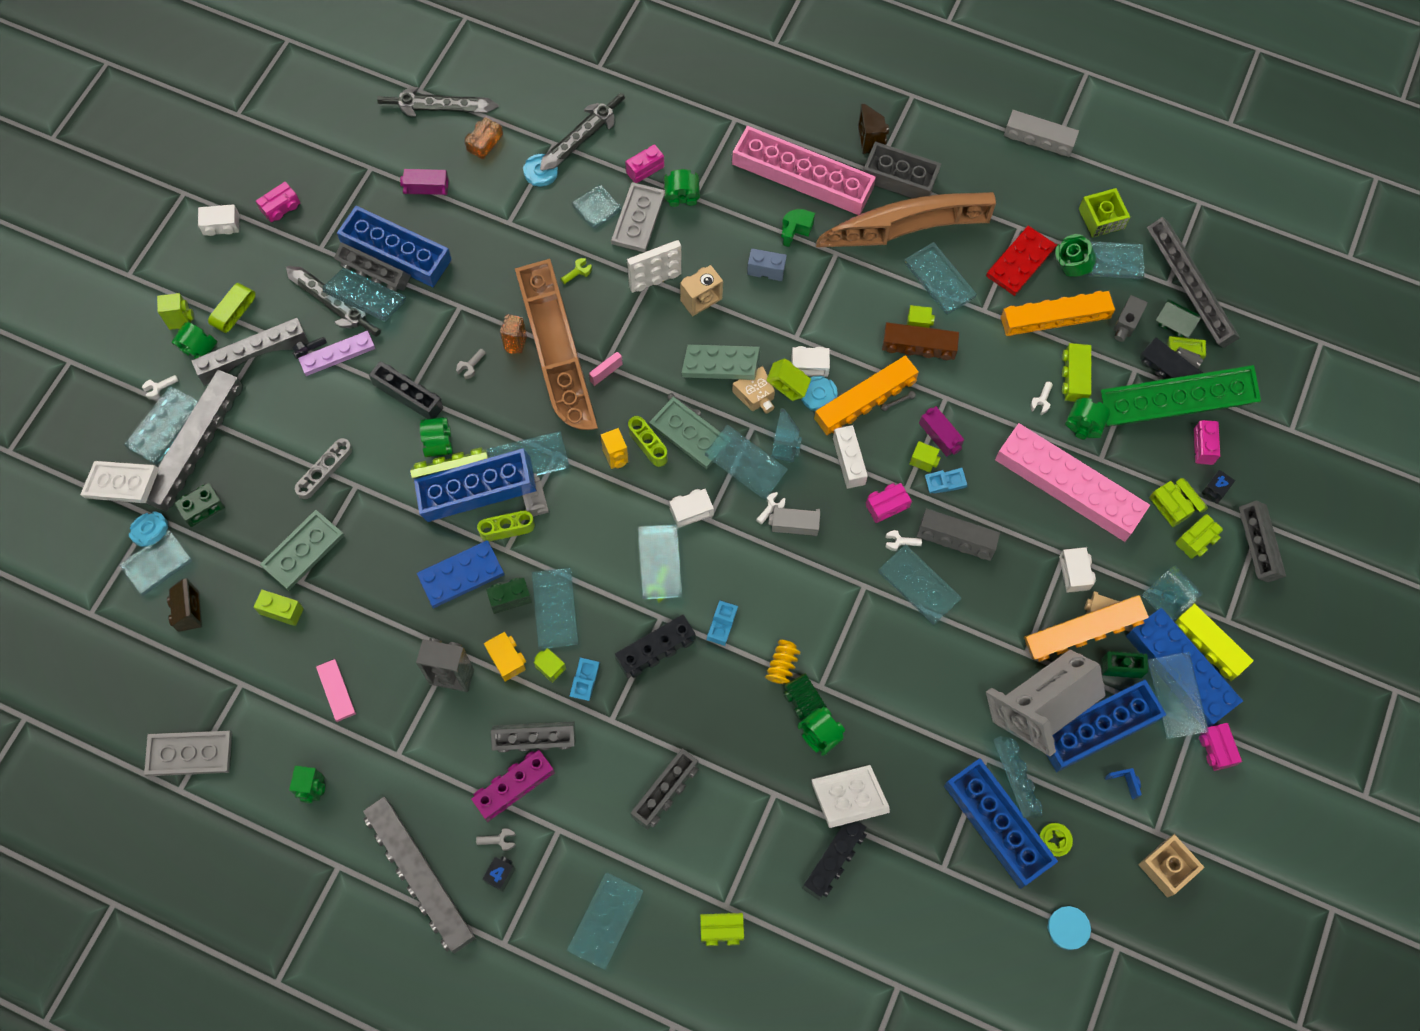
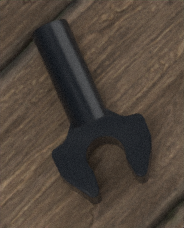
[292,337,327,359]

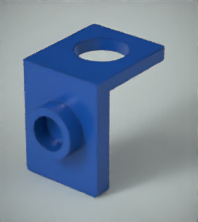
[1105,768,1142,800]

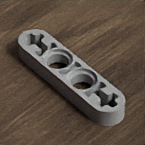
[295,438,352,499]

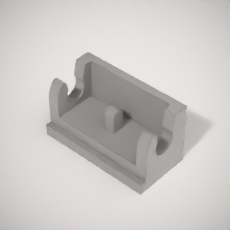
[523,473,549,517]

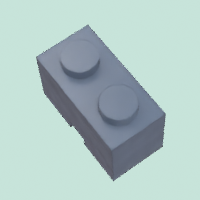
[747,248,787,281]

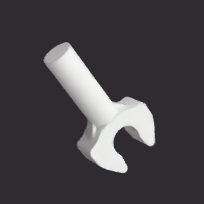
[142,375,179,399]
[1030,382,1053,415]
[756,492,785,525]
[885,530,922,551]

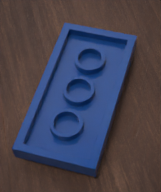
[417,540,504,608]

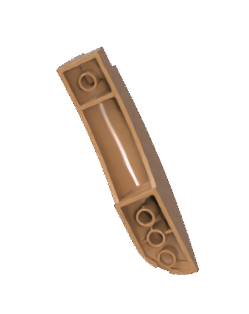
[816,192,996,247]
[515,259,598,430]

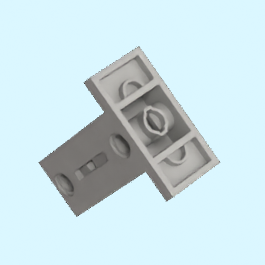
[986,650,1106,756]

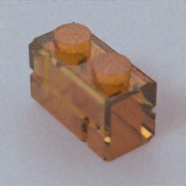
[465,117,503,159]
[500,314,527,354]

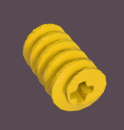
[765,640,801,684]

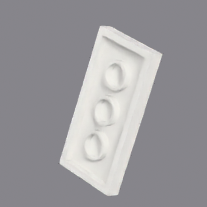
[80,461,159,503]

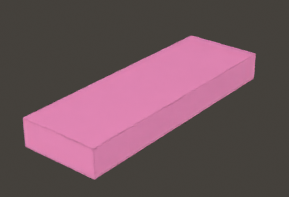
[316,659,356,722]

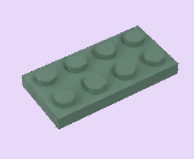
[681,345,761,380]
[649,396,731,470]
[259,510,345,591]

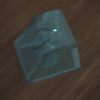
[772,409,802,462]
[1142,566,1203,621]

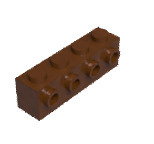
[882,322,959,360]

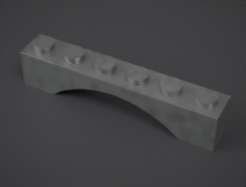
[191,318,309,385]

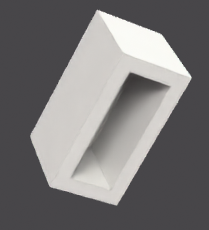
[198,205,239,236]
[791,346,830,377]
[669,489,714,528]
[1059,547,1096,592]

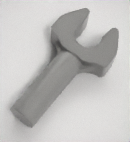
[456,349,486,380]
[476,829,516,851]

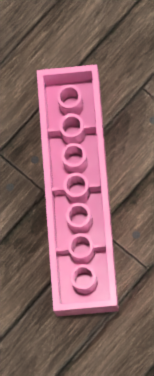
[732,126,876,215]
[995,423,1150,542]

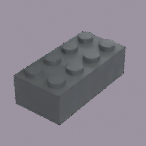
[863,142,942,198]
[416,638,474,692]

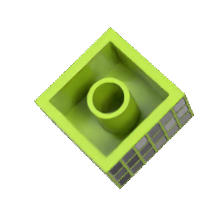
[1079,188,1130,238]

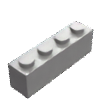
[1004,110,1079,157]

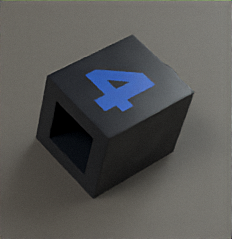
[1202,470,1236,504]
[482,856,515,892]

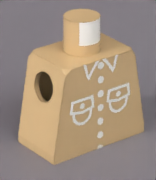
[732,367,775,414]

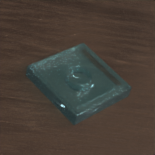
[572,184,622,229]

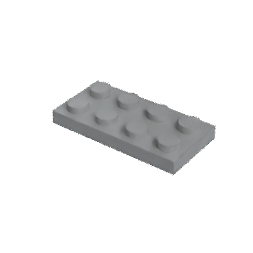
[611,182,665,252]
[144,731,232,776]

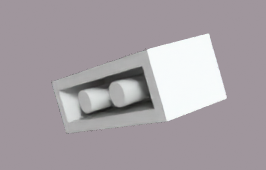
[833,425,868,489]

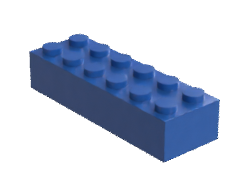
[337,206,452,287]
[414,448,537,522]
[1126,607,1243,728]
[1046,680,1167,773]
[944,758,1058,889]

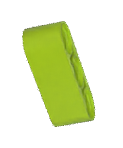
[208,283,256,333]
[628,416,667,467]
[477,511,535,542]

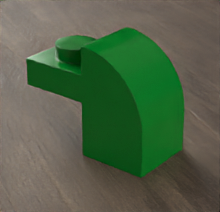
[781,209,815,247]

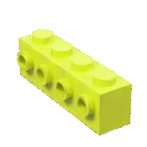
[1175,603,1254,681]

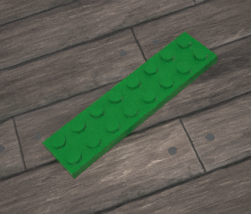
[1100,365,1261,427]

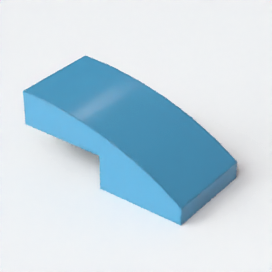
[925,468,968,493]
[707,600,738,646]
[570,658,600,701]

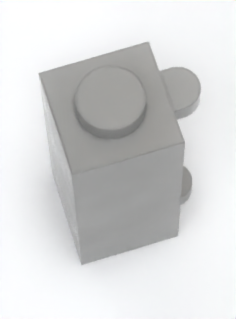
[769,505,820,536]

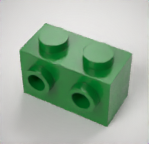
[289,766,325,803]

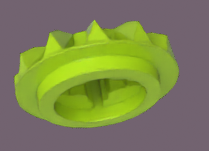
[1039,823,1073,857]

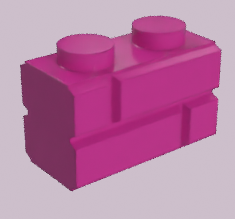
[625,145,664,183]
[256,182,300,222]
[1194,420,1220,465]
[866,483,912,523]
[1199,723,1242,771]

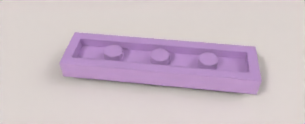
[298,331,375,376]

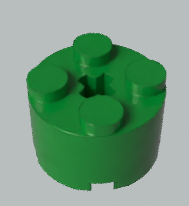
[664,169,700,207]
[1055,234,1096,277]
[171,322,218,359]
[1065,398,1110,440]
[420,417,453,457]
[798,707,845,756]

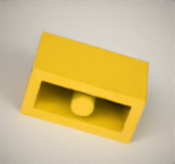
[601,428,629,469]
[484,632,526,681]

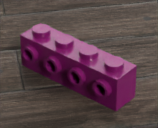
[471,750,555,823]

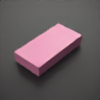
[589,352,623,386]

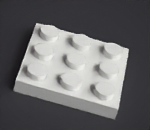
[627,240,681,293]
[812,765,890,828]

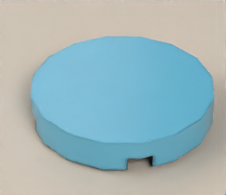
[523,154,558,187]
[801,376,838,411]
[129,512,168,547]
[1047,906,1091,950]

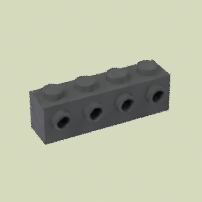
[334,242,411,292]
[1239,501,1286,582]
[917,508,1000,561]
[491,721,576,752]
[631,748,699,830]

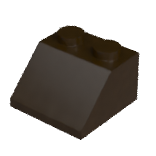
[858,104,889,154]
[167,578,202,632]

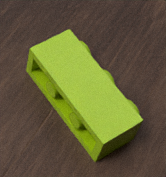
[1062,343,1091,402]

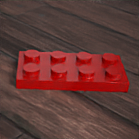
[986,226,1057,296]

